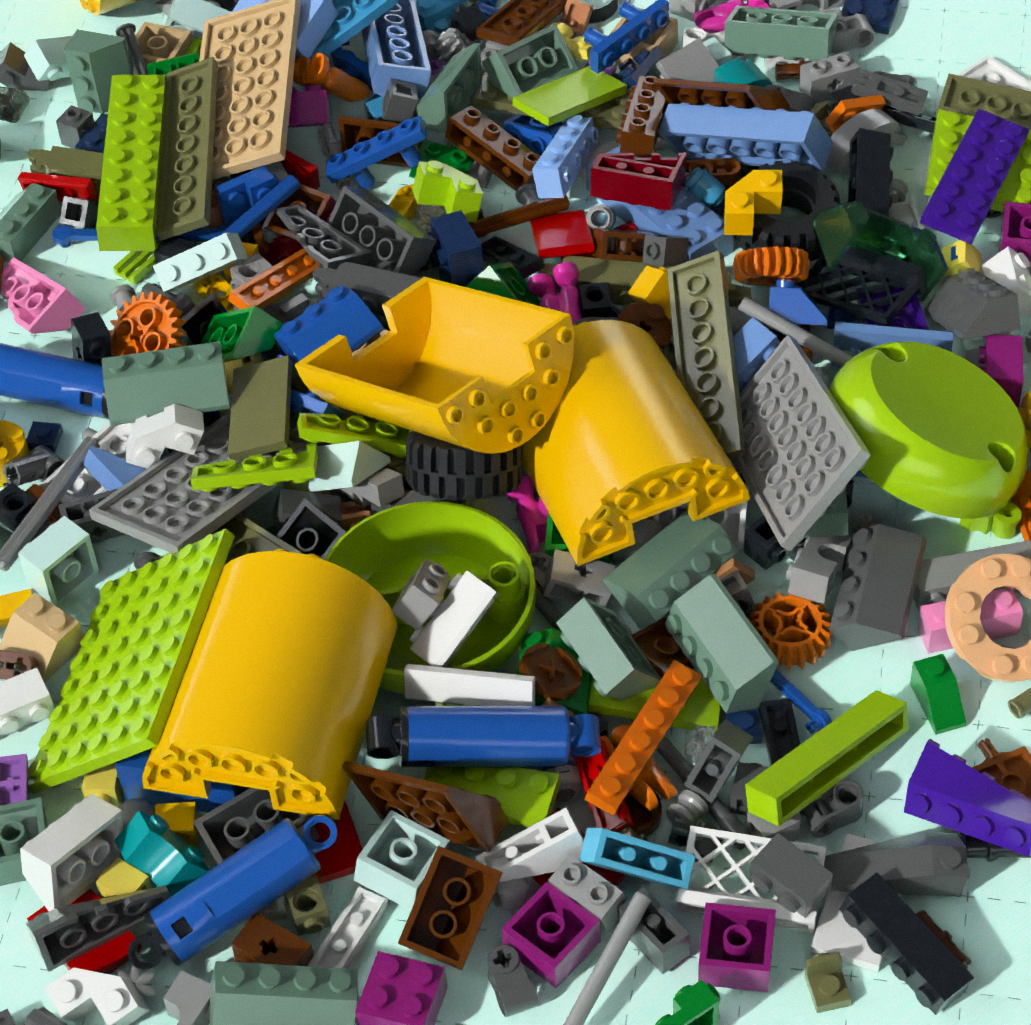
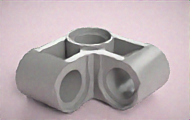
[814,7,875,53]

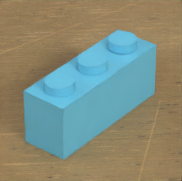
[579,828,696,889]

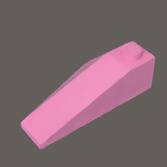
[1,257,86,334]

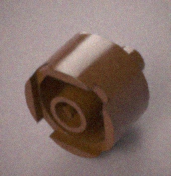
[617,302,672,352]

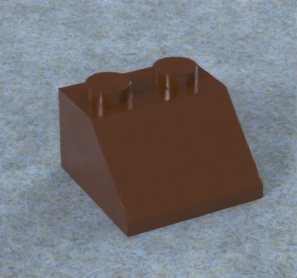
[262,183,337,241]

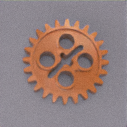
[109,292,186,357]

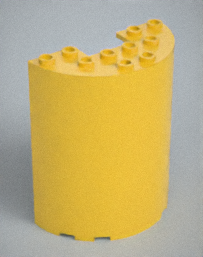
[295,277,574,454]
[522,320,750,566]
[142,549,398,820]

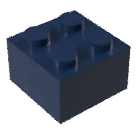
[427,210,483,287]

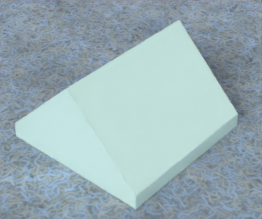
[308,441,391,492]

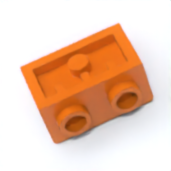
[825,95,886,134]

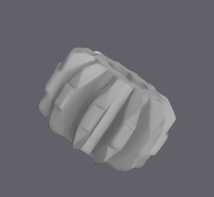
[434,28,472,64]

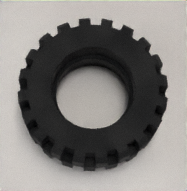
[734,160,840,262]
[406,431,522,501]

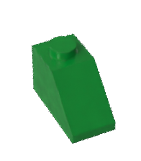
[910,653,966,735]

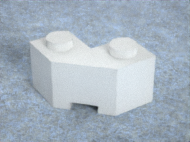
[126,404,204,469]
[44,968,150,1025]

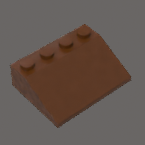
[653,78,790,111]
[342,761,509,852]

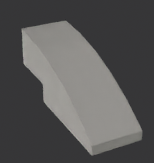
[333,467,405,507]

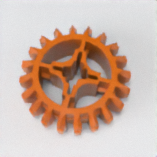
[733,246,810,286]
[748,591,833,671]

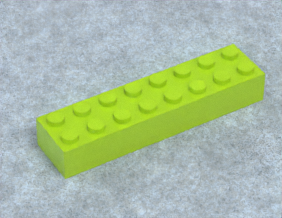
[96,75,166,251]

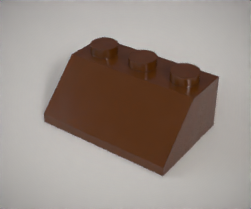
[338,116,427,168]
[398,846,503,971]

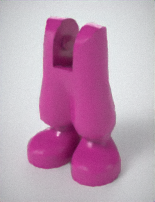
[693,0,769,34]
[527,262,582,326]
[507,476,548,553]

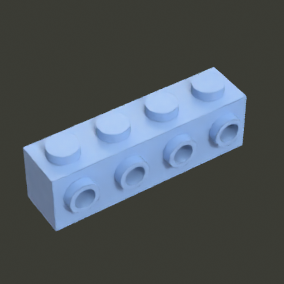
[532,115,598,198]

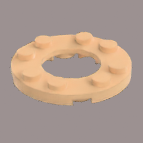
[945,554,1031,683]

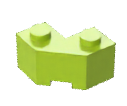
[412,160,483,223]

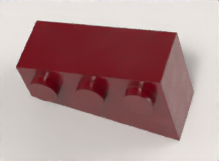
[590,153,687,210]

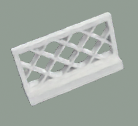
[676,826,827,933]

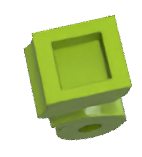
[960,501,1022,539]

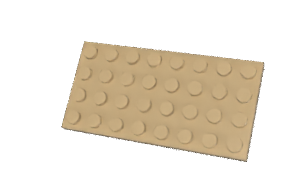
[199,0,301,180]

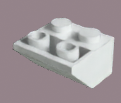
[982,246,1031,318]

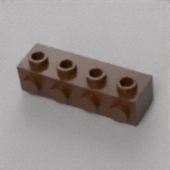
[616,76,669,158]
[445,105,540,191]

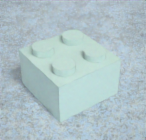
[18,516,100,607]
[354,810,450,910]

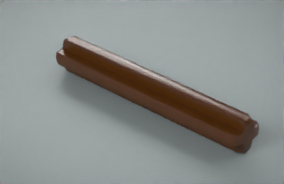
[469,195,570,237]

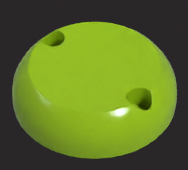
[828,341,1029,519]
[325,501,536,694]

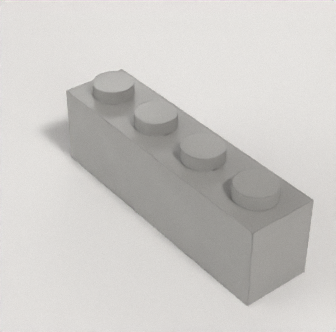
[913,540,1031,611]

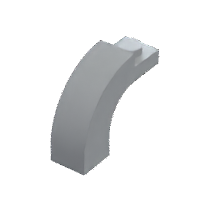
[826,109,908,175]

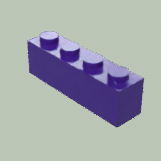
[904,739,1031,857]

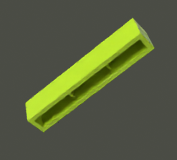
[745,690,909,827]

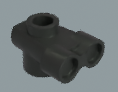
[668,817,722,864]

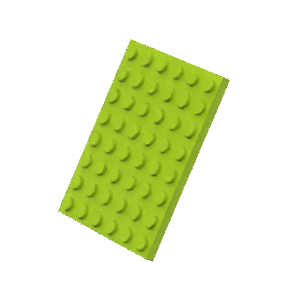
[28,529,235,794]

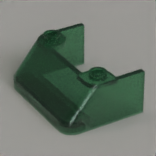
[813,201,948,303]

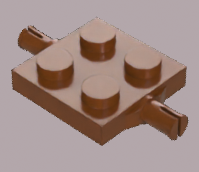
[972,738,1031,799]

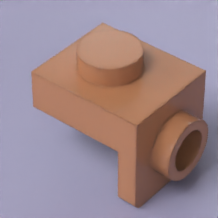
[555,0,594,39]
[341,501,372,531]

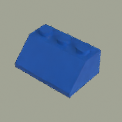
[769,279,827,325]
[273,285,384,366]

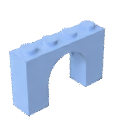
[231,0,339,59]

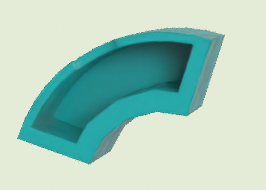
[714,58,773,88]
[114,810,209,896]

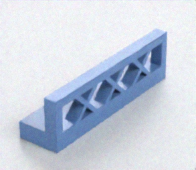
[831,322,954,368]

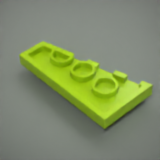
[297,413,411,458]
[191,443,318,492]
[424,766,561,828]

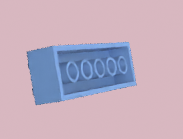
[361,0,431,99]
[658,102,833,171]
[585,146,733,262]

